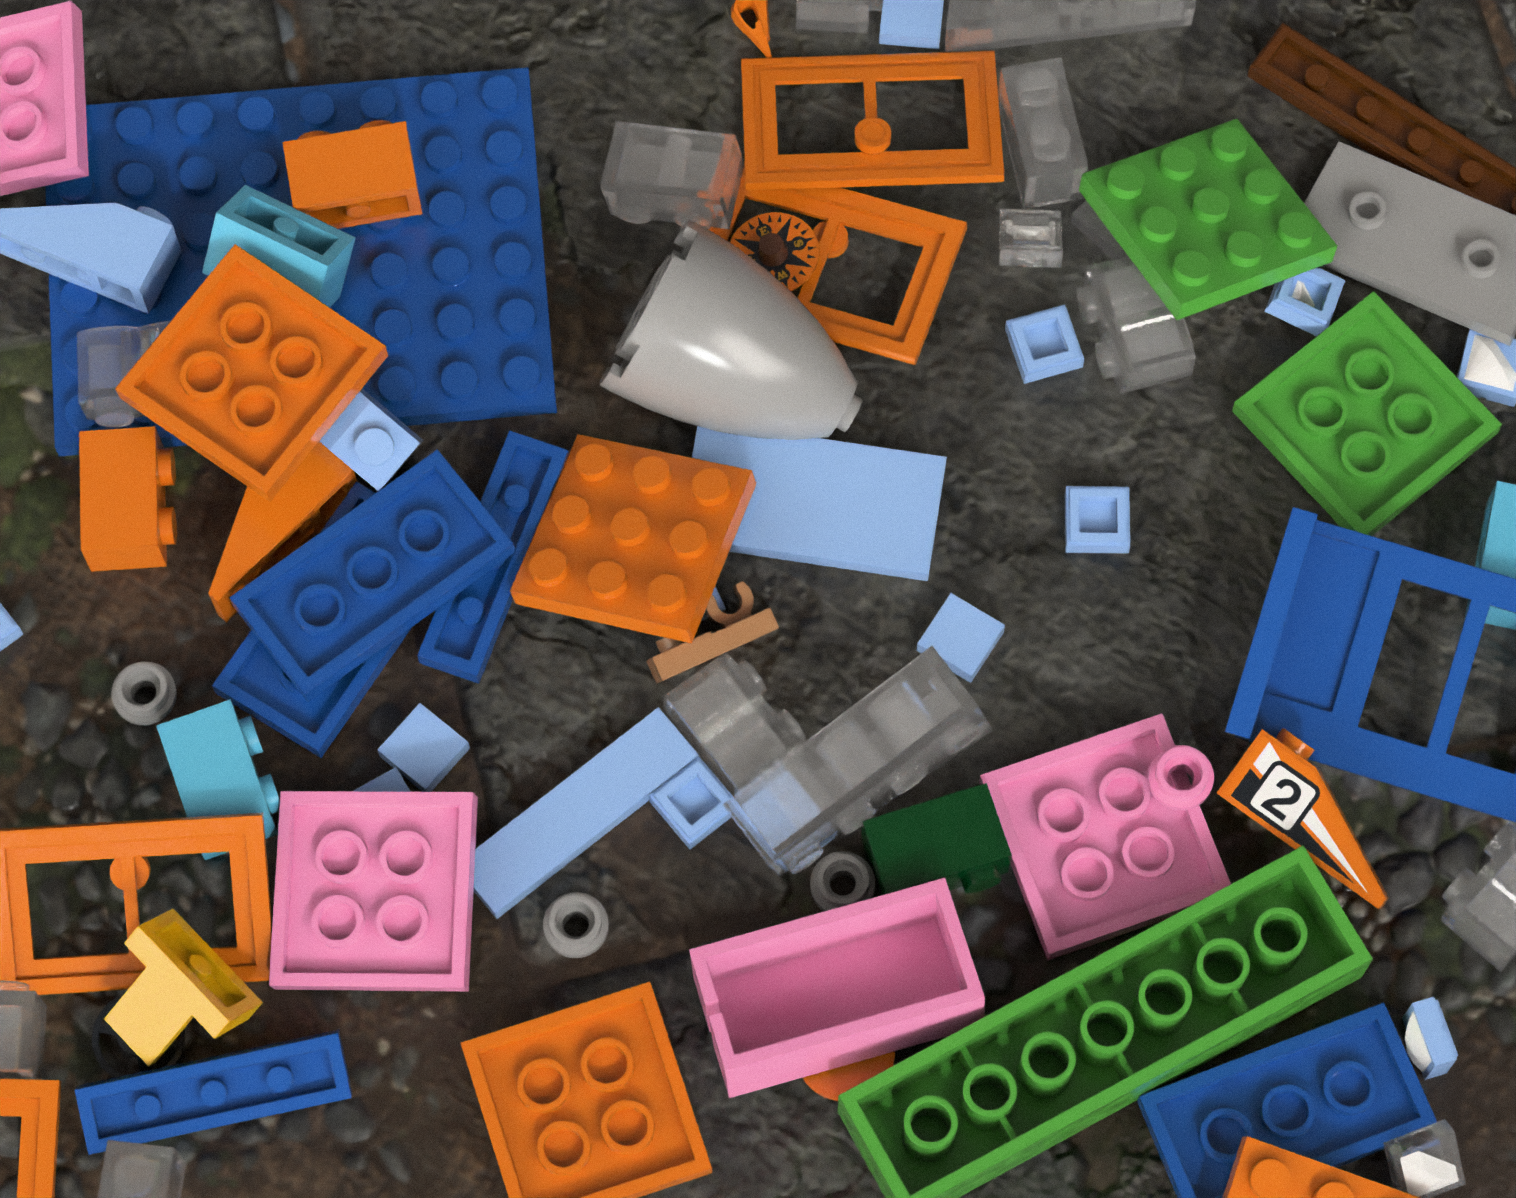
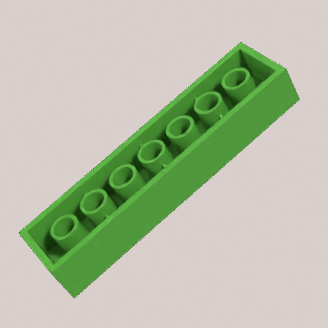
[837,845,1373,1198]

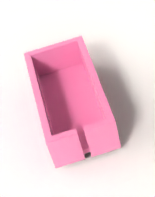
[689,878,985,1098]

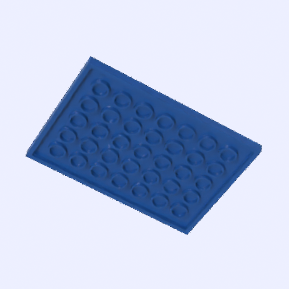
[45,67,557,457]

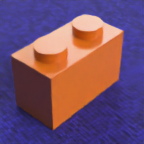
[282,120,423,229]
[79,426,177,572]

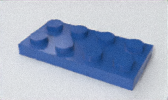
[229,449,515,702]
[212,482,412,758]
[1137,1002,1439,1198]

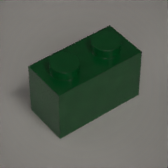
[861,783,1012,896]

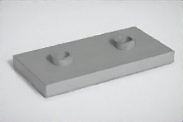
[1304,141,1516,346]

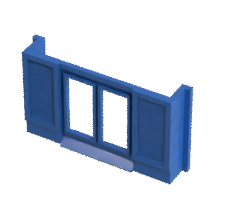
[1225,507,1516,823]

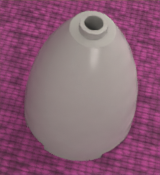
[599,219,863,440]

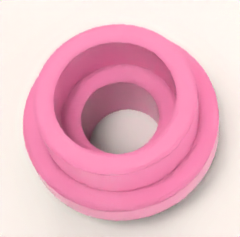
[1148,745,1214,810]

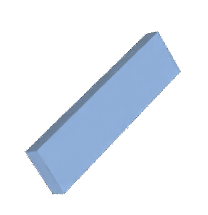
[473,707,699,919]

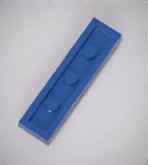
[417,430,569,684]
[74,1029,353,1155]

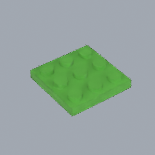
[1079,119,1338,320]
[1232,291,1502,536]

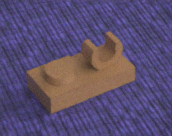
[646,581,779,684]

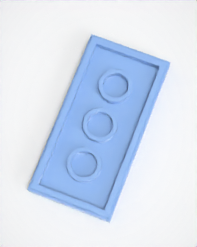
[692,426,947,581]

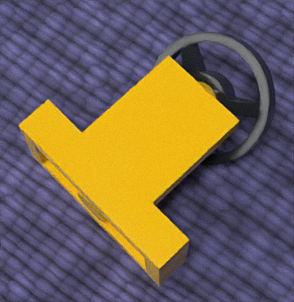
[92,908,263,1078]

